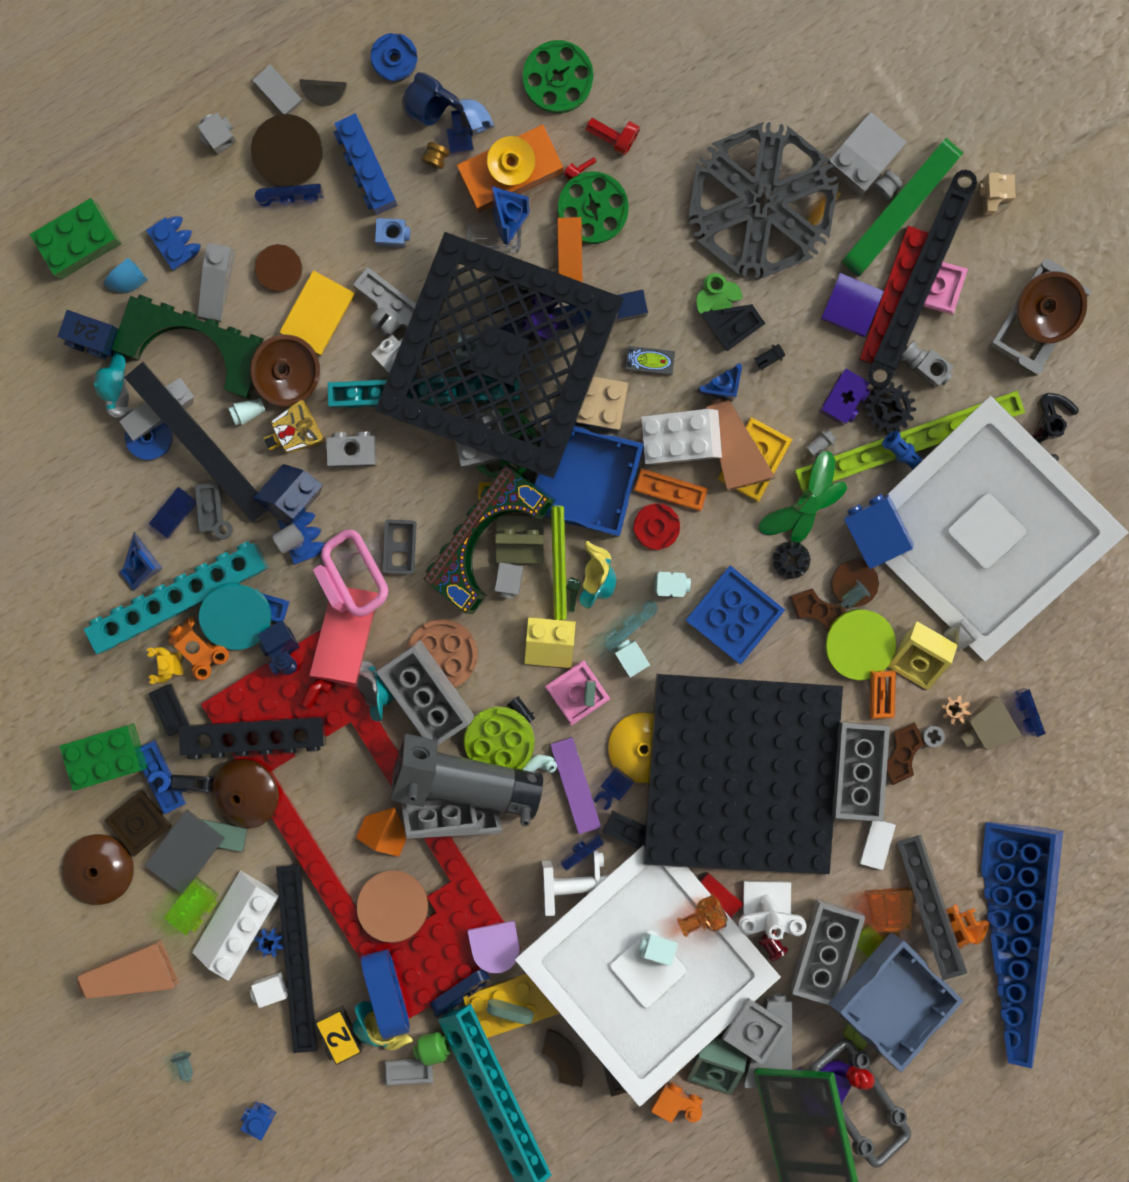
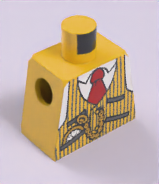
[264,400,325,453]

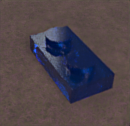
[149,487,197,539]
[1015,688,1046,737]

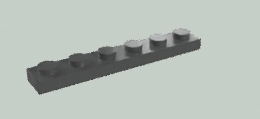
[897,835,967,980]

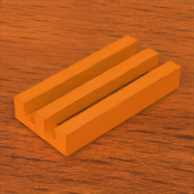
[869,670,896,719]

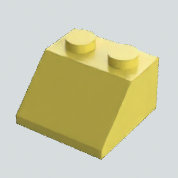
[525,617,576,668]
[888,622,957,690]

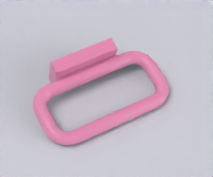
[313,529,388,617]

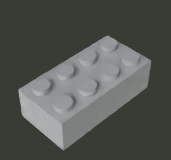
[377,640,474,746]
[832,721,890,822]
[789,898,866,1005]

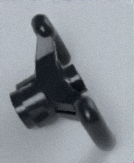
[1032,393,1079,461]

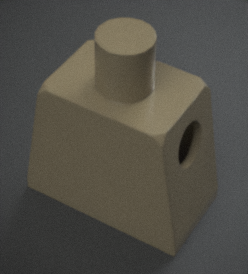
[959,696,1022,750]

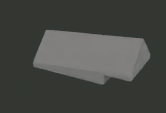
[401,797,502,839]

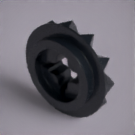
[773,541,811,579]

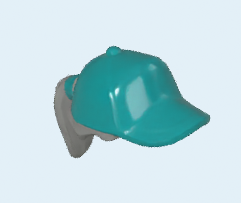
[94,352,134,418]
[357,661,394,721]

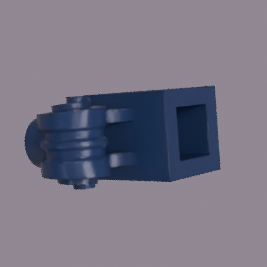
[258,620,300,675]

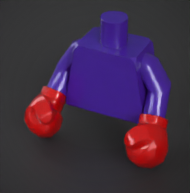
[796,1060,875,1142]

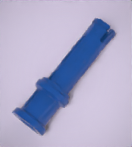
[882,430,923,469]

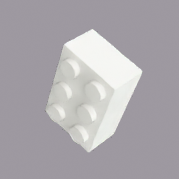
[641,409,722,465]

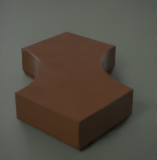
[790,588,846,633]
[887,722,925,785]

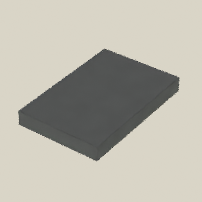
[145,809,225,894]

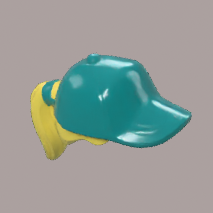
[580,541,617,609]
[353,1001,413,1051]

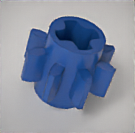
[254,927,284,957]

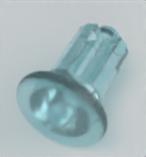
[841,580,870,607]
[170,1051,193,1082]

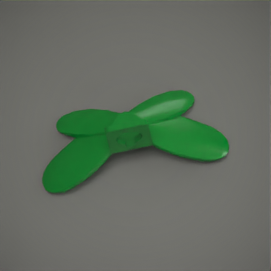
[759,451,847,543]

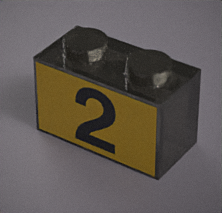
[314,1005,364,1065]

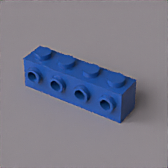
[333,113,398,215]

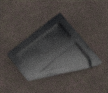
[700,304,766,351]

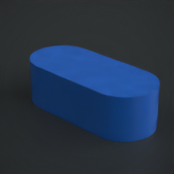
[361,949,410,1040]

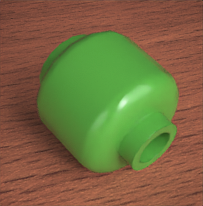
[413,1032,450,1066]

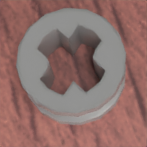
[922,725,945,747]

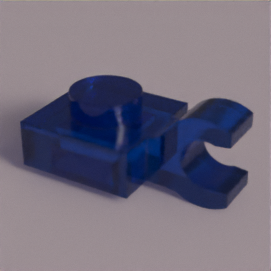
[446,110,474,154]

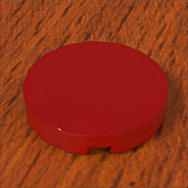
[633,503,680,550]

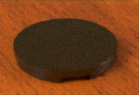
[251,114,323,187]

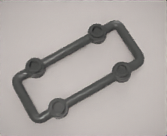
[810,1038,911,1168]

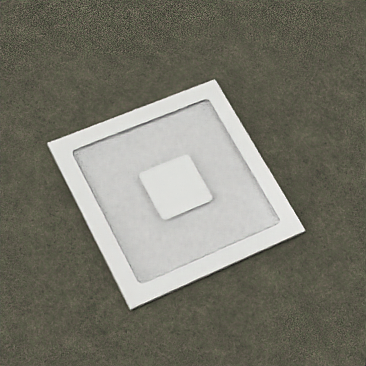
[885,395,1129,661]
[515,845,781,1107]

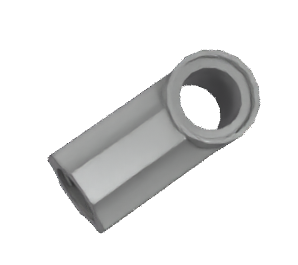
[272,523,304,554]

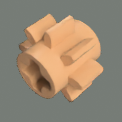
[941,696,972,725]

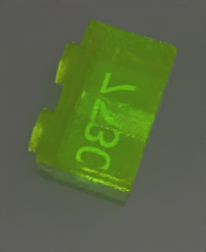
[164,877,219,935]

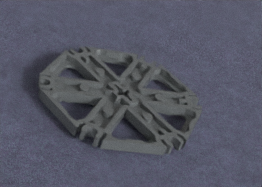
[688,122,839,278]

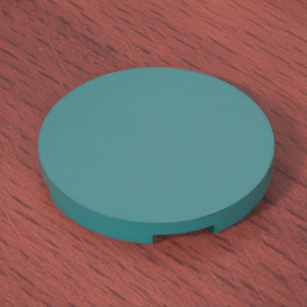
[199,582,271,650]

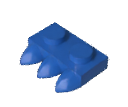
[146,216,201,271]
[277,512,326,565]

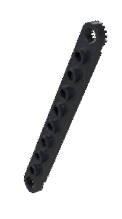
[868,169,977,389]

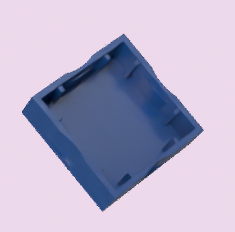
[535,426,644,537]

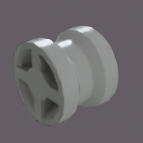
[873,170,903,200]
[900,340,928,370]

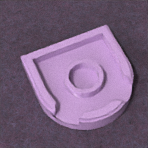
[468,920,520,973]

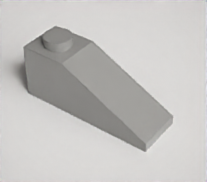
[198,243,236,322]
[119,378,194,442]

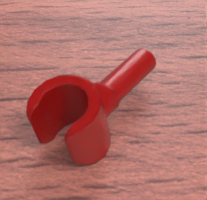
[564,157,597,180]

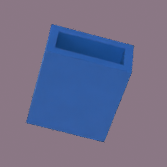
[844,494,914,569]

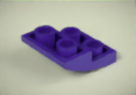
[821,273,884,338]

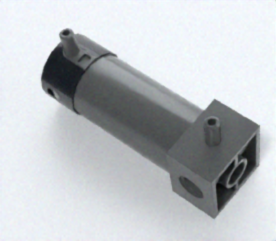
[391,734,543,826]

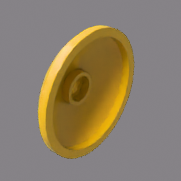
[608,712,653,783]

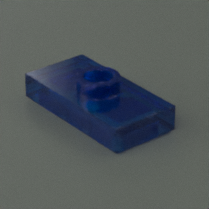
[561,833,604,870]

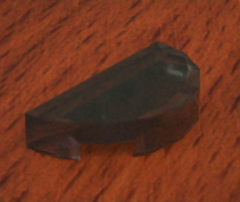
[299,79,347,106]

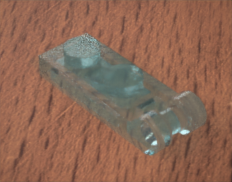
[603,601,658,652]

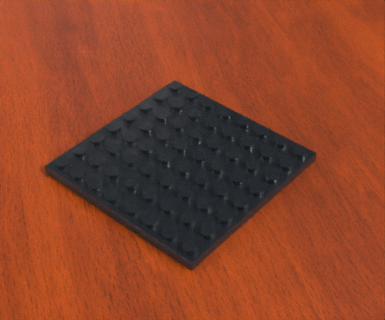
[643,673,843,874]

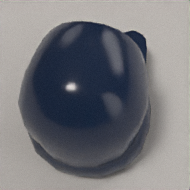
[402,72,464,126]

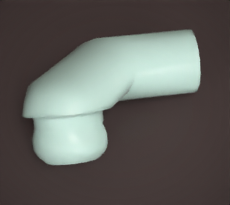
[523,754,557,773]

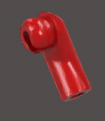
[301,679,333,708]

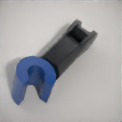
[146,770,214,793]

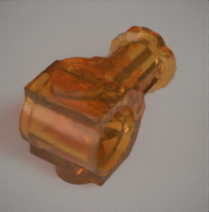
[677,895,728,937]

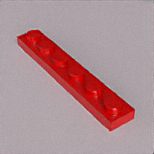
[859,226,929,364]

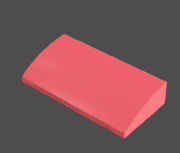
[310,587,378,687]

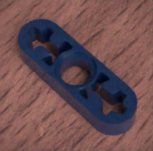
[429,969,491,1017]

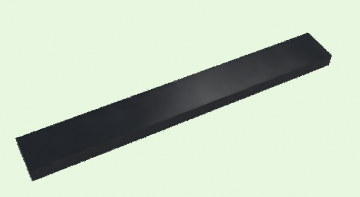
[124,362,267,522]
[276,863,318,1053]

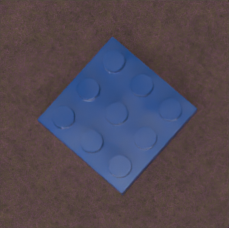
[686,565,785,665]

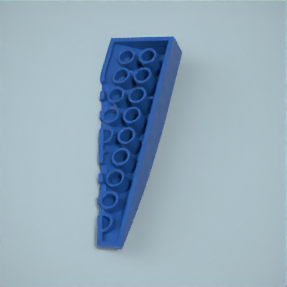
[981,822,1063,1069]

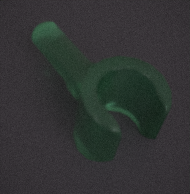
[566,577,581,612]

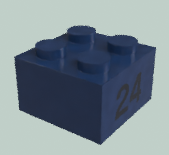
[57,310,118,360]

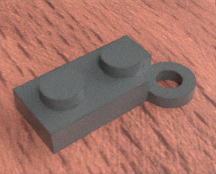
[195,483,233,539]

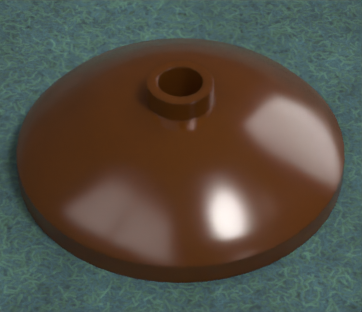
[1017,271,1087,343]
[250,334,320,406]
[211,759,279,829]
[62,834,134,905]

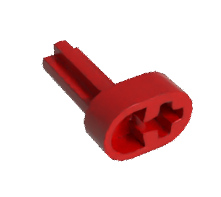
[585,118,641,156]

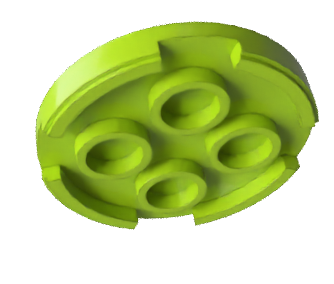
[825,609,896,680]
[463,707,535,769]

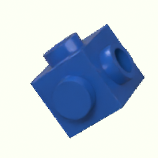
[240,1101,277,1141]

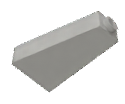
[742,993,792,1088]

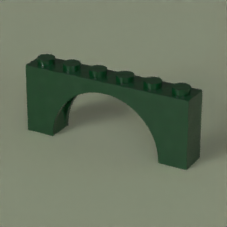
[111,294,264,399]

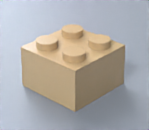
[576,377,628,432]

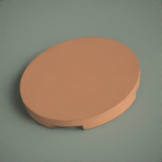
[407,619,478,688]
[357,871,428,943]

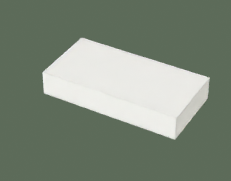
[859,821,896,870]

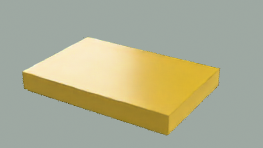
[280,270,355,356]
[717,417,793,502]

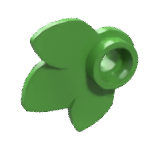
[696,273,743,314]

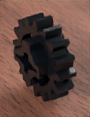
[863,382,916,434]

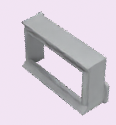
[989,259,1092,375]

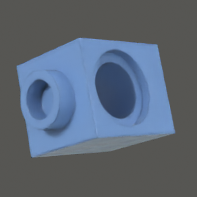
[375,218,411,248]

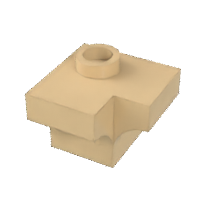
[978,173,1016,216]

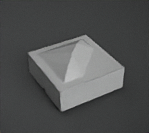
[943,619,978,652]

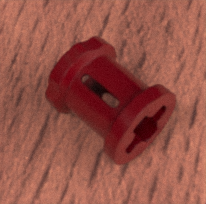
[758,930,788,961]

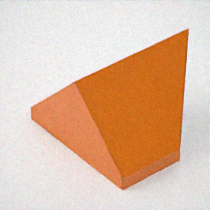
[356,807,407,857]

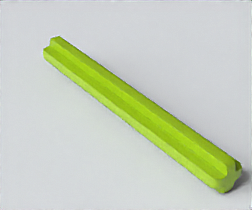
[551,505,567,620]

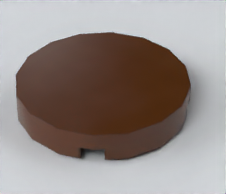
[255,244,303,292]
[831,560,879,607]

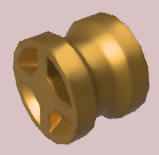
[421,142,450,170]

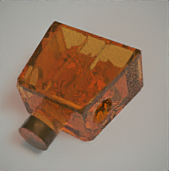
[865,887,914,938]

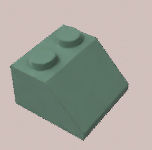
[686,1036,747,1095]

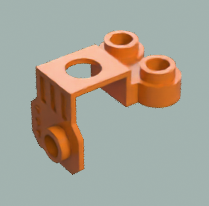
[168,617,229,680]

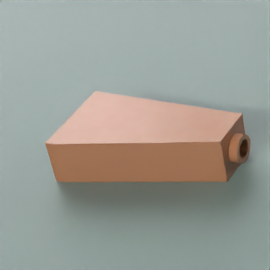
[707,398,775,491]
[77,939,179,999]

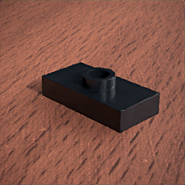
[602,810,645,849]

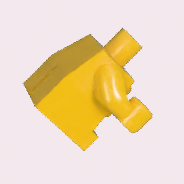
[147,647,184,684]

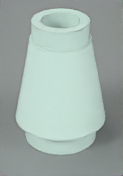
[228,398,265,426]

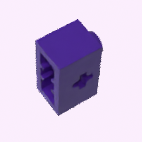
[819,368,870,426]

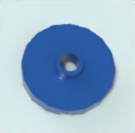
[371,33,418,82]
[125,423,173,460]

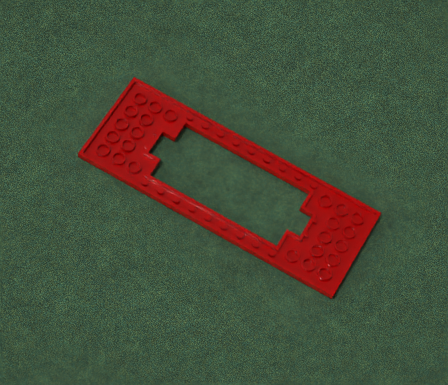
[201,630,521,1019]

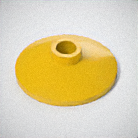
[487,136,535,185]

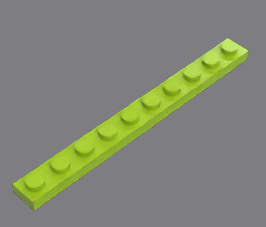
[794,390,1026,493]

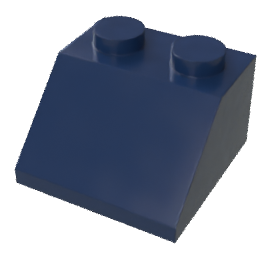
[253,464,323,526]

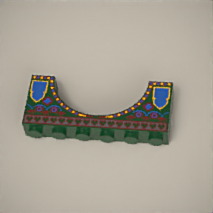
[423,464,556,614]

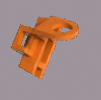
[946,904,989,949]

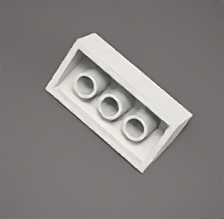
[192,870,279,981]

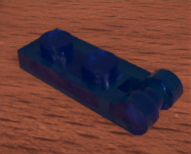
[255,184,324,207]

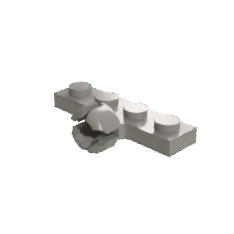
[353,267,443,337]

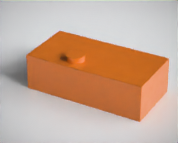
[457,124,563,214]

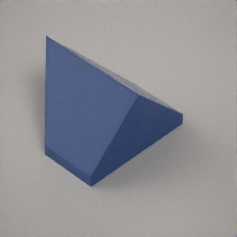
[492,187,530,245]
[698,363,742,402]
[119,532,163,591]

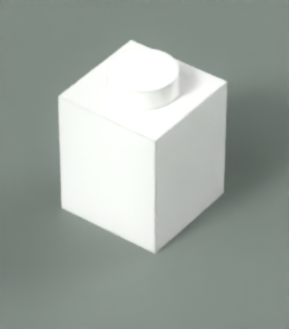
[250,972,288,1008]

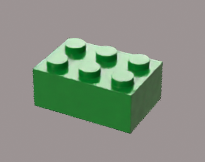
[30,198,122,280]
[59,723,148,791]

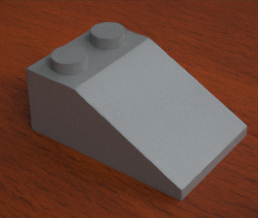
[826,112,907,197]

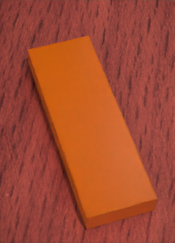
[557,217,583,282]
[633,468,708,511]

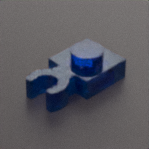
[594,767,634,811]

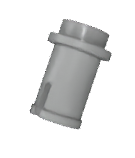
[805,429,837,459]

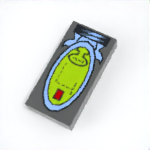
[625,346,675,375]

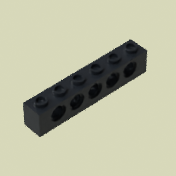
[178,716,327,759]

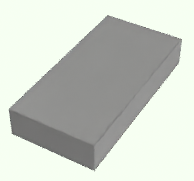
[253,64,303,114]
[385,1058,434,1086]

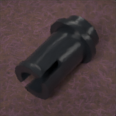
[754,344,786,371]
[507,696,535,723]

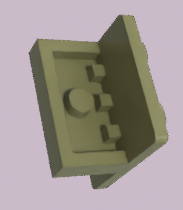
[496,516,544,564]

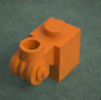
[650,1082,704,1123]

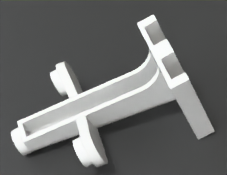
[542,850,609,916]
[738,880,806,940]

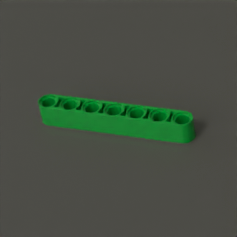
[841,138,964,277]

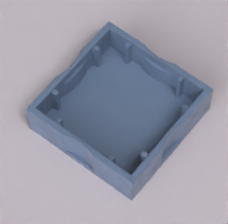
[828,933,963,1073]

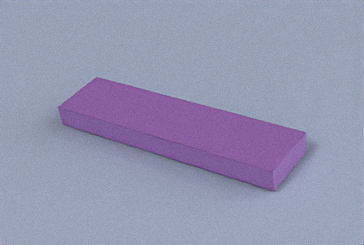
[550,737,601,834]

